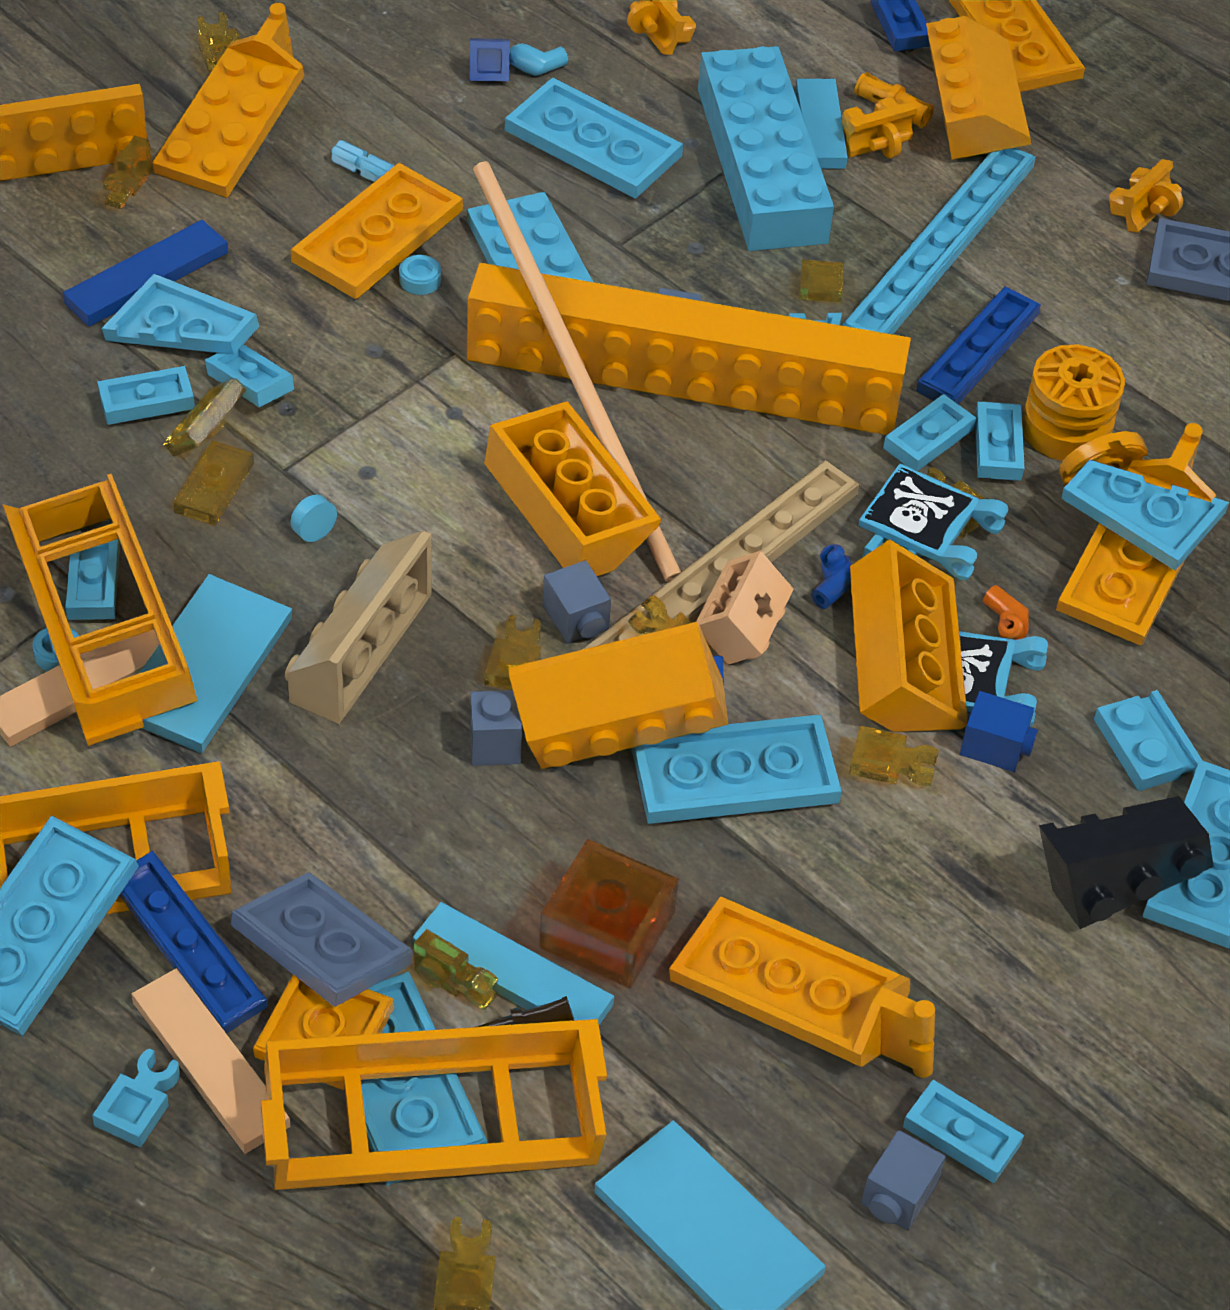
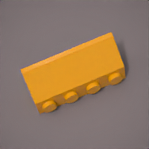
[926,16,1031,160]
[484,401,661,576]
[850,539,968,732]
[509,621,728,769]

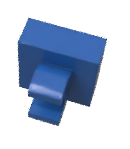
[469,38,510,81]

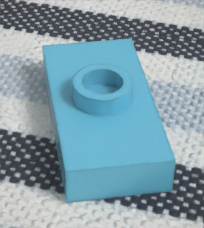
[205,344,295,407]
[97,366,195,425]
[883,394,976,471]
[975,401,1025,481]
[65,539,120,620]
[903,1080,1024,1183]

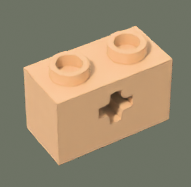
[696,550,794,665]

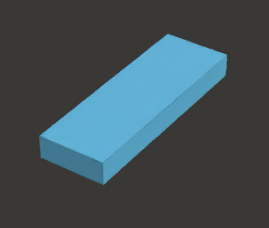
[795,79,848,169]

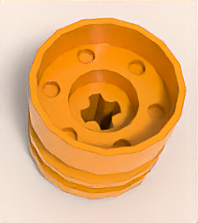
[1022,344,1126,461]

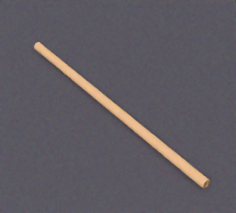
[473,161,681,582]

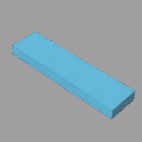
[413,902,614,1025]

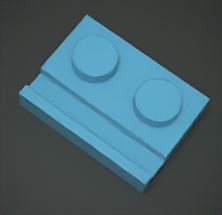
[1094,690,1203,791]

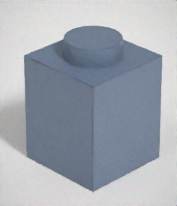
[543,560,611,644]
[470,690,522,766]
[861,1129,946,1230]

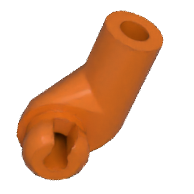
[983,585,1029,640]

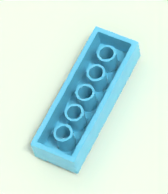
[698,46,834,251]

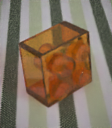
[539,839,679,989]

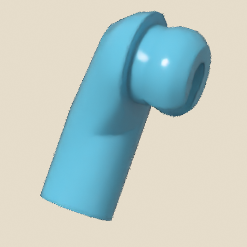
[509,43,568,76]

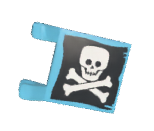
[858,463,1009,580]
[959,631,1048,727]

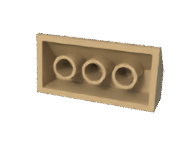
[285,531,432,724]

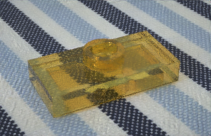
[164,379,246,457]
[173,440,254,525]

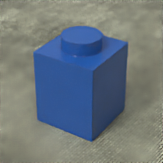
[959,691,1038,772]

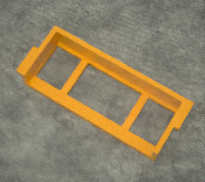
[3,474,198,746]
[0,761,232,915]
[261,1019,607,1190]

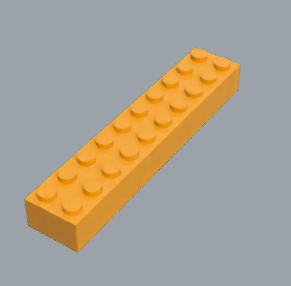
[467,262,911,435]

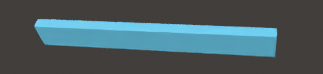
[842,148,1036,334]

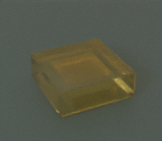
[799,259,844,303]

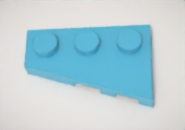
[101,274,260,354]
[1061,460,1229,571]

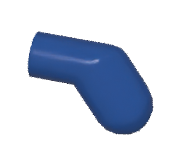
[811,544,852,609]

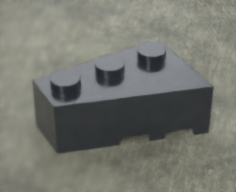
[1039,796,1214,929]

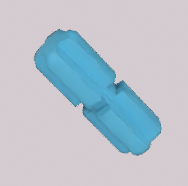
[331,140,394,182]

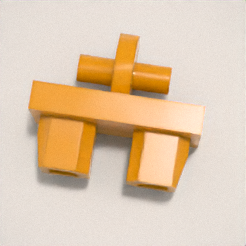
[627,0,696,55]
[841,96,917,159]
[1109,159,1183,233]

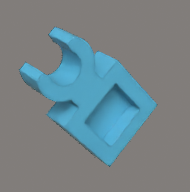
[92,1048,180,1148]

